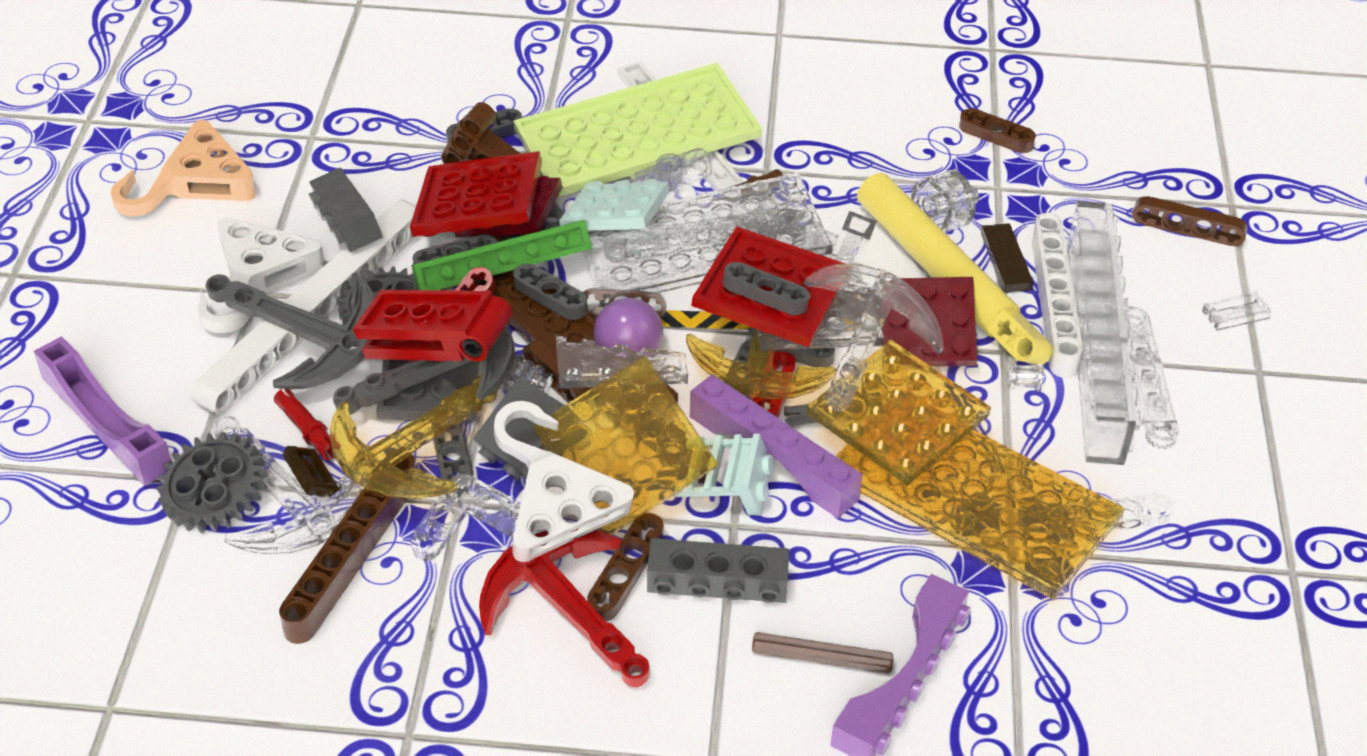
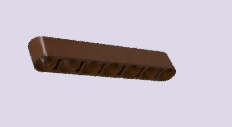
[279,450,417,644]

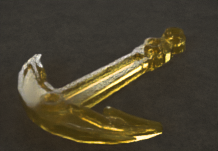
[685,329,837,399]
[330,374,498,499]

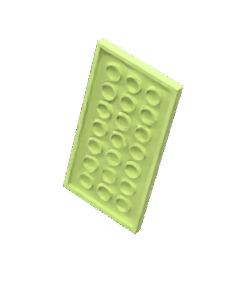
[514,62,762,197]

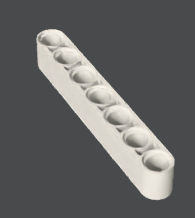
[1031,213,1083,378]

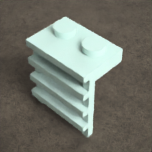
[674,434,774,516]

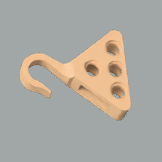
[111,120,256,216]

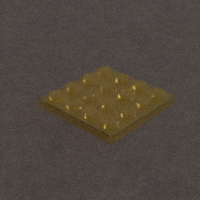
[807,340,991,486]
[532,355,718,535]

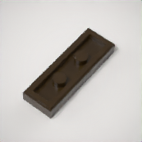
[981,223,1034,292]

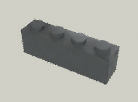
[308,167,383,252]

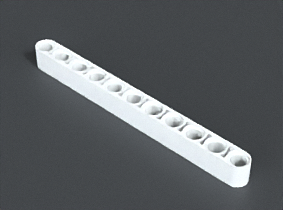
[190,199,417,415]

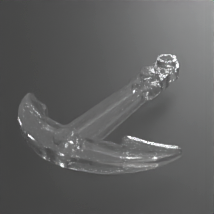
[804,263,944,412]
[213,416,368,554]

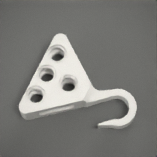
[197,217,325,333]
[494,401,634,562]

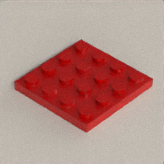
[410,151,542,237]
[691,226,850,347]

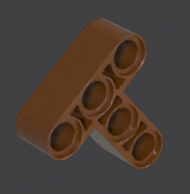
[441,102,521,164]

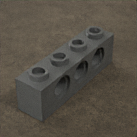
[647,538,789,603]

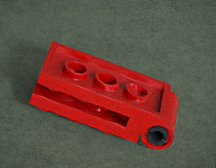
[353,290,513,362]

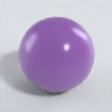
[593,297,664,364]

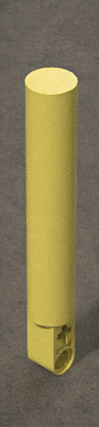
[857,173,1052,366]

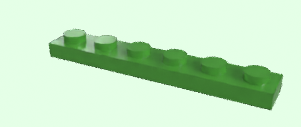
[411,220,592,290]

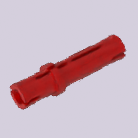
[273,389,341,460]

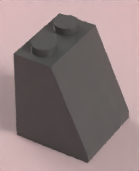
[472,377,588,480]

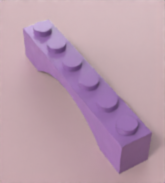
[33,336,172,486]
[689,374,862,519]
[830,574,971,756]

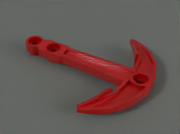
[479,528,650,687]

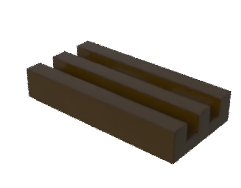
[282,446,340,499]

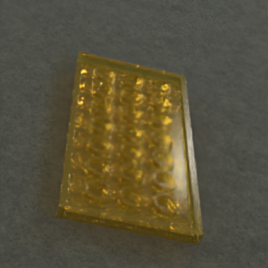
[836,391,1125,600]

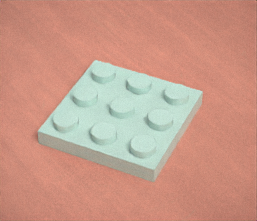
[559,179,669,231]

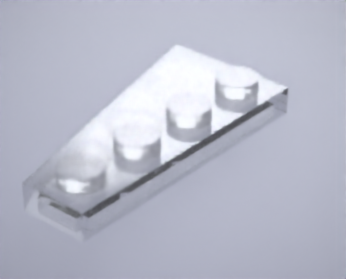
[556,336,689,388]

